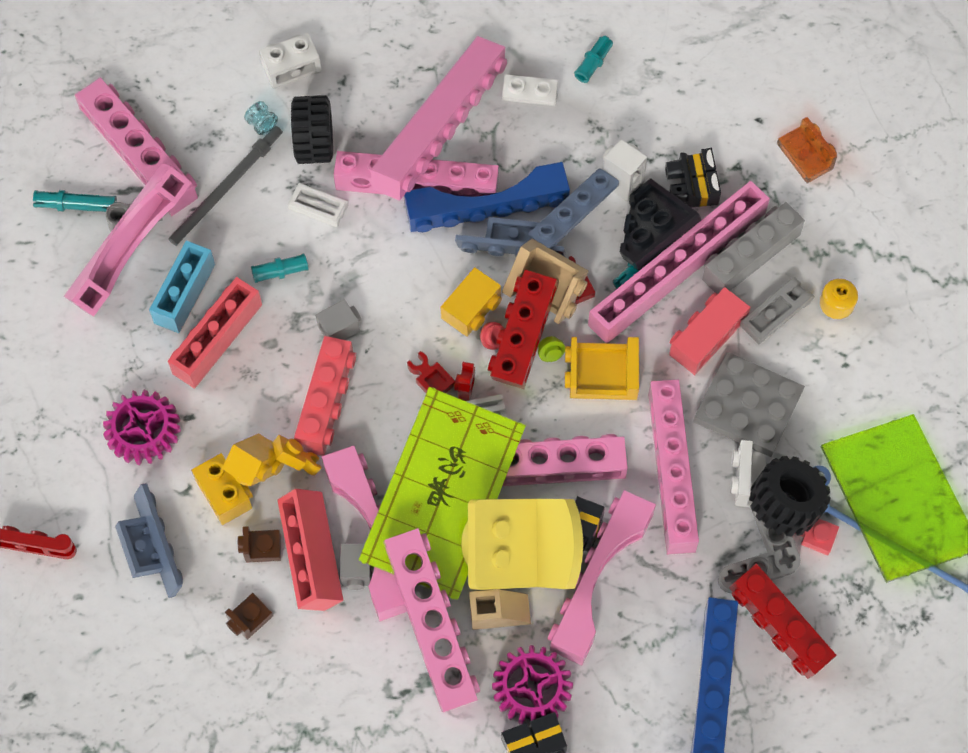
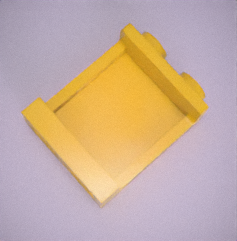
[565,337,639,400]

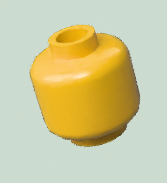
[820,278,858,319]

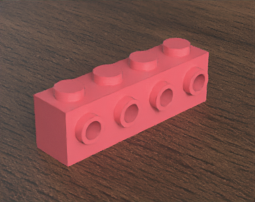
[168,277,262,389]
[294,336,357,456]
[278,489,344,611]

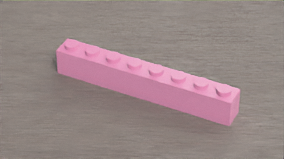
[371,36,507,201]
[588,181,770,344]

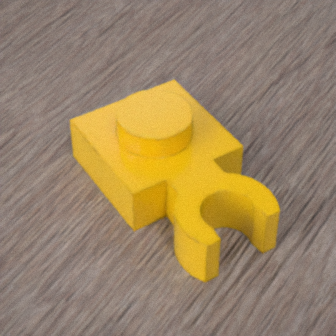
[272,435,322,476]

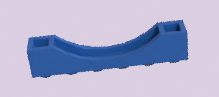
[404,162,570,233]
[690,597,738,753]

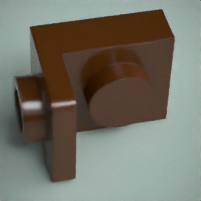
[237,526,281,563]
[225,593,273,640]

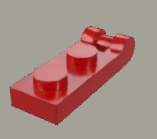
[0,526,77,559]

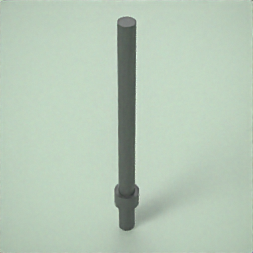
[168,126,283,246]

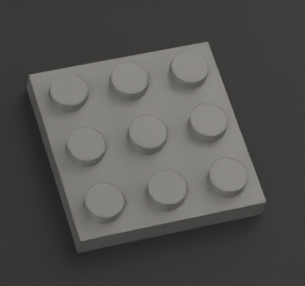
[693,352,805,457]

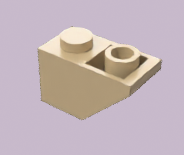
[469,589,531,630]

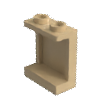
[502,239,588,324]

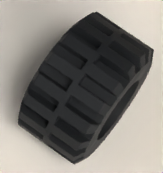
[291,95,333,164]
[749,456,831,537]

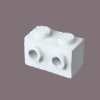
[259,33,322,89]
[602,139,647,201]

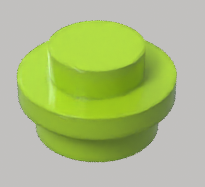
[538,336,565,362]

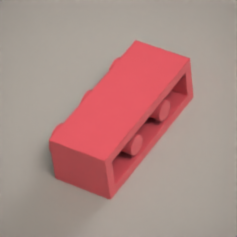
[669,287,751,375]

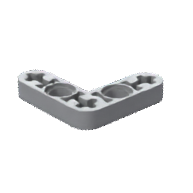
[718,511,801,593]

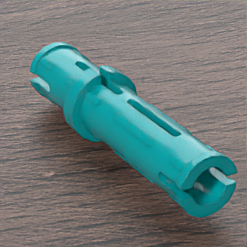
[33,190,117,212]

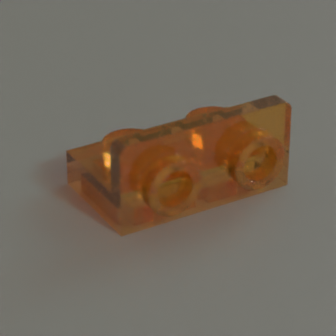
[777,117,837,183]

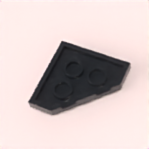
[619,178,701,271]

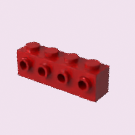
[488,270,558,389]
[729,563,837,679]

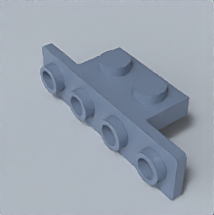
[528,168,619,249]
[455,217,566,257]
[115,483,183,598]

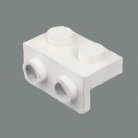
[502,74,558,106]
[731,440,766,507]

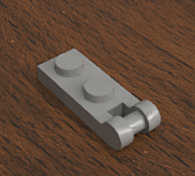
[740,277,815,344]

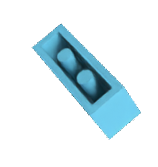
[149,241,215,333]

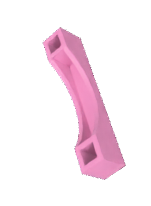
[64,164,192,317]
[322,446,407,621]
[548,490,656,665]

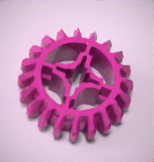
[103,389,181,466]
[492,645,573,725]

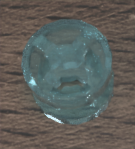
[244,101,278,135]

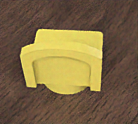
[461,499,583,590]

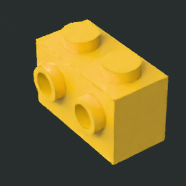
[440,267,502,337]
[222,433,284,487]
[191,453,253,526]

